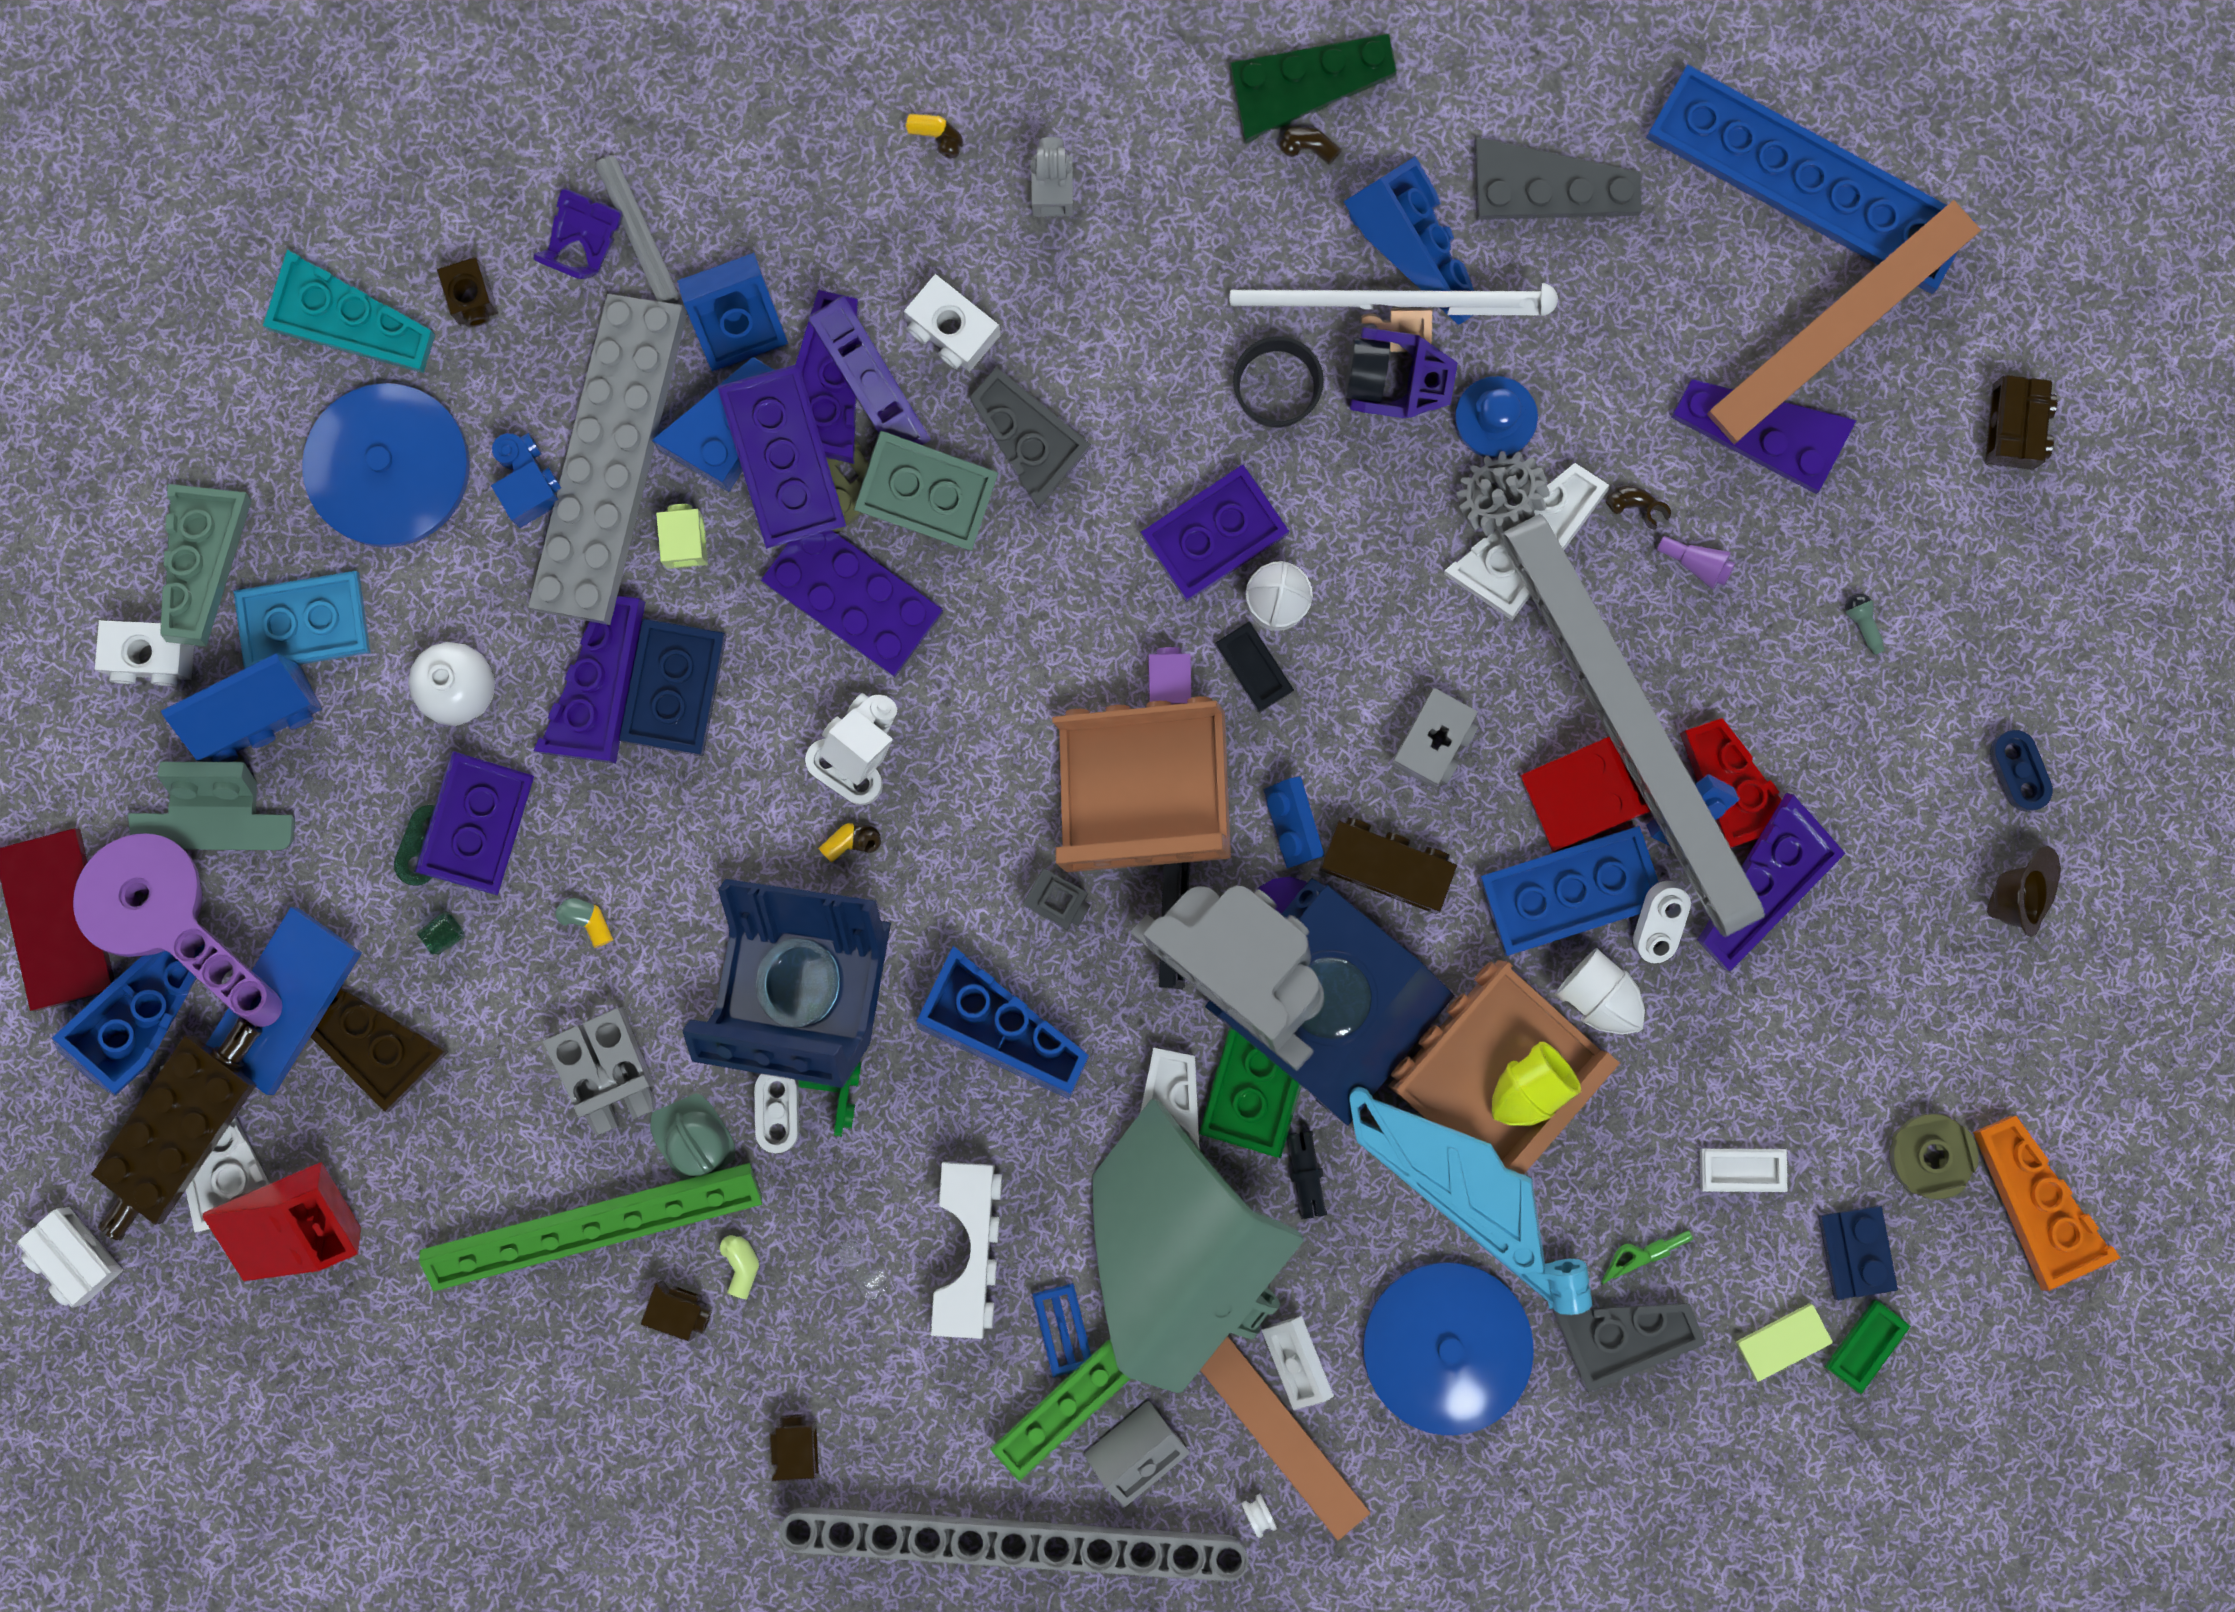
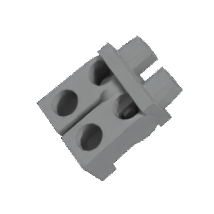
[543,1007,656,1136]

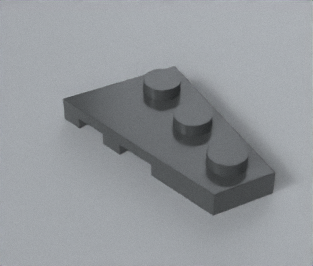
[970,367,1091,510]
[1553,1303,1706,1393]

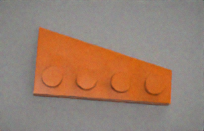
[1973,1116,2121,1291]

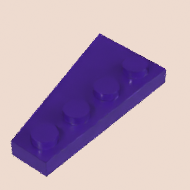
[1670,379,1857,494]
[533,596,646,764]

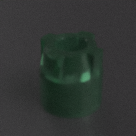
[417,911,465,955]

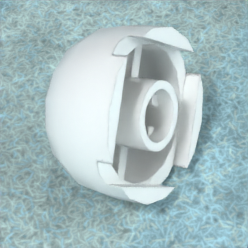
[408,642,495,726]

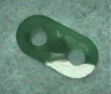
[394,805,435,886]

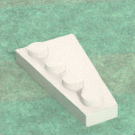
[1140,1048,1199,1150]
[160,1066,270,1233]

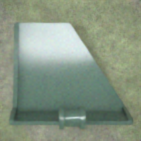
[1092,1099,1304,1393]

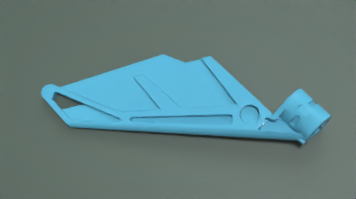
[1349,1087,1592,1315]

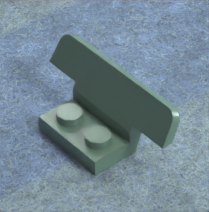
[128,762,295,850]

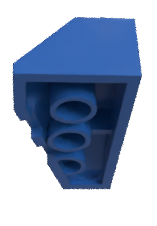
[52,944,205,1096]

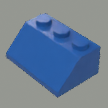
[161,653,322,762]

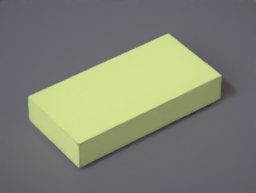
[1735,1303,1833,1382]

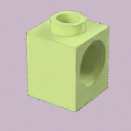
[656,504,708,569]

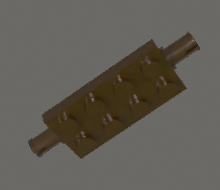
[91,1017,263,1240]

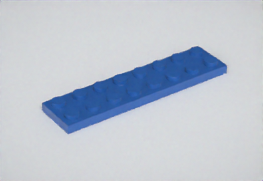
[1646,64,1975,294]

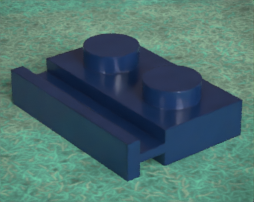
[1818,1205,1898,1301]

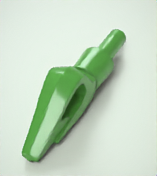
[1601,1230,1693,1285]

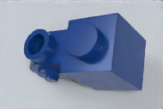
[491,433,561,528]

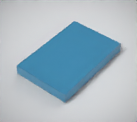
[233,571,371,669]

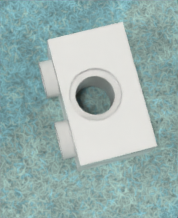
[904,274,1001,372]
[95,620,194,686]

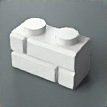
[17,1207,123,1307]

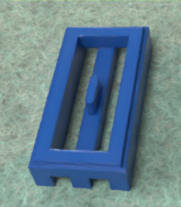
[1032,1283,1091,1378]

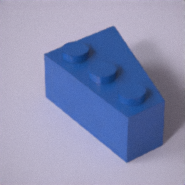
[652,357,774,493]

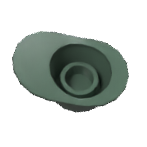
[650,1093,735,1180]

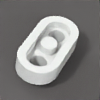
[805,739,883,805]
[1633,881,1691,963]
[754,1074,799,1153]

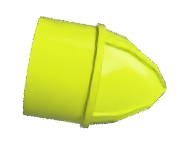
[1492,1041,1581,1126]

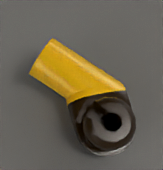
[906,114,963,159]
[818,823,881,863]

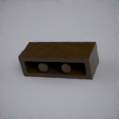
[1319,817,1457,914]

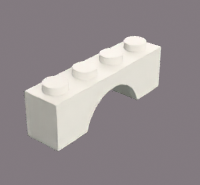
[931,1162,1002,1339]

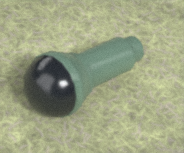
[1845,593,1885,655]

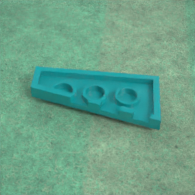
[263,249,435,373]

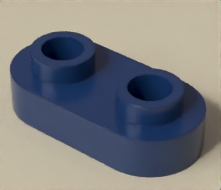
[1990,730,2053,812]

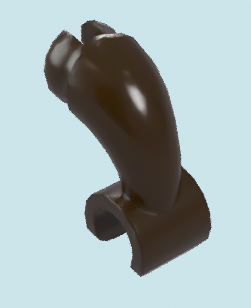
[1605,486,1671,530]

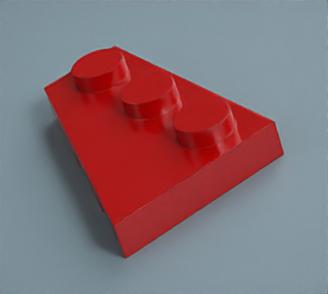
[1679,718,1782,848]

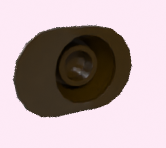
[1987,846,2061,937]

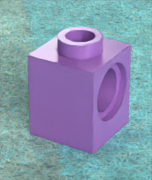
[1148,647,1191,705]

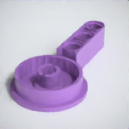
[73,833,283,1027]

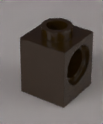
[437,257,499,327]

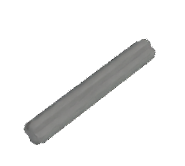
[596,155,679,303]

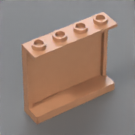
[1052,696,1231,872]
[1388,960,1620,1175]

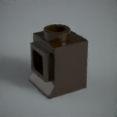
[640,1281,712,1342]
[770,1414,819,1481]

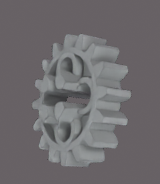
[1457,451,1550,536]

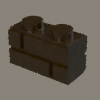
[1985,375,2058,470]

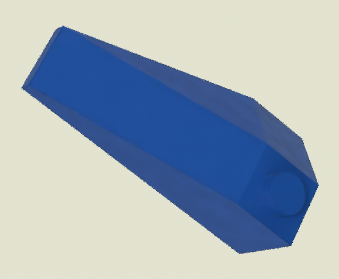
[1343,156,1474,325]

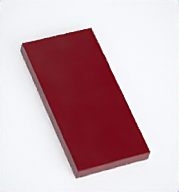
[0,828,115,1012]

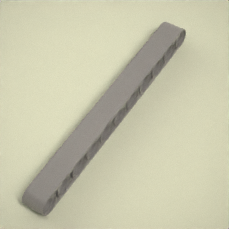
[1501,514,1764,937]
[778,1507,1249,1581]

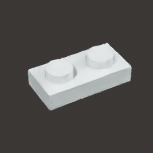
[1262,1316,1334,1410]

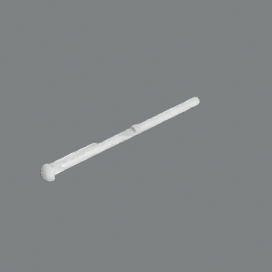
[1230,283,1558,316]

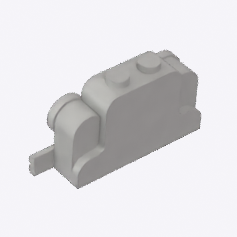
[1130,886,1324,1071]

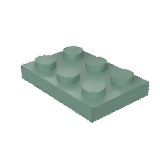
[853,431,998,551]

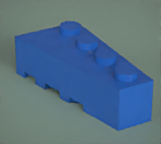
[916,946,1089,1100]

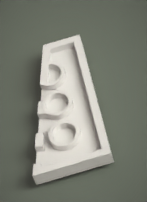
[1444,463,1609,620]

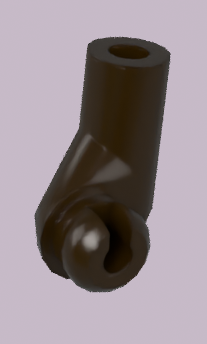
[1279,127,1342,165]

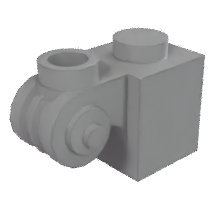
[1031,137,1073,217]

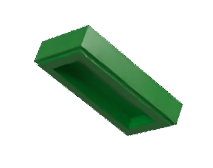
[1824,1299,1911,1394]

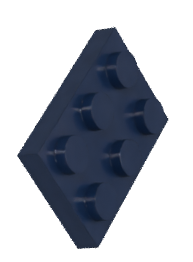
[619,619,727,757]

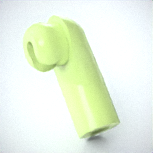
[720,1235,759,1300]

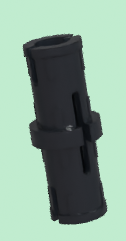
[1287,1131,1328,1219]

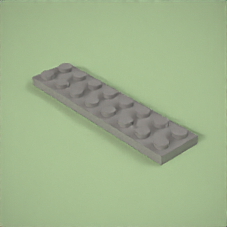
[528,294,687,625]

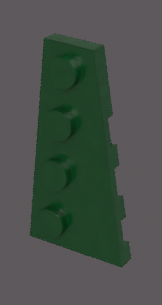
[1230,33,1397,144]

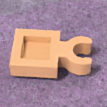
[1361,308,1432,352]

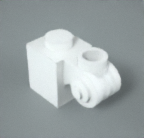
[819,693,897,786]

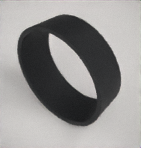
[1233,336,1324,428]

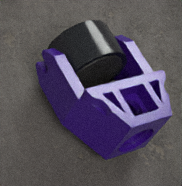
[1345,327,1458,418]

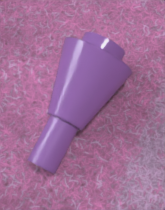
[1657,536,1735,590]

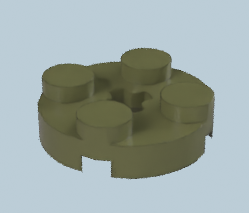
[1889,1114,1979,1199]

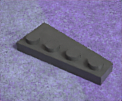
[1474,137,1642,220]

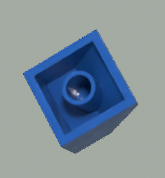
[677,253,789,371]

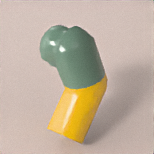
[555,898,613,948]

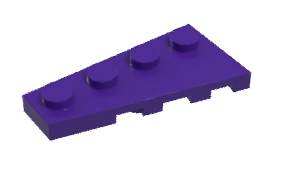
[796,289,859,464]
[1697,793,1846,972]

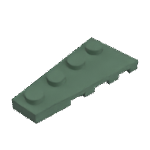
[160,484,252,647]

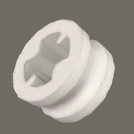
[1241,1494,1277,1539]

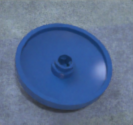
[302,383,470,547]
[1363,1262,1534,1436]

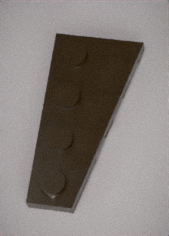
[311,987,449,1112]

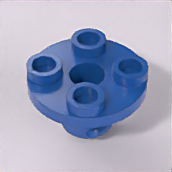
[1455,376,1538,459]

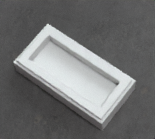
[1700,1149,1787,1192]

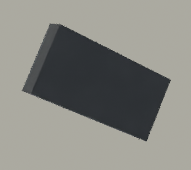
[1214,621,1294,713]

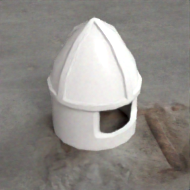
[1246,561,1313,631]
[1555,948,1645,1035]

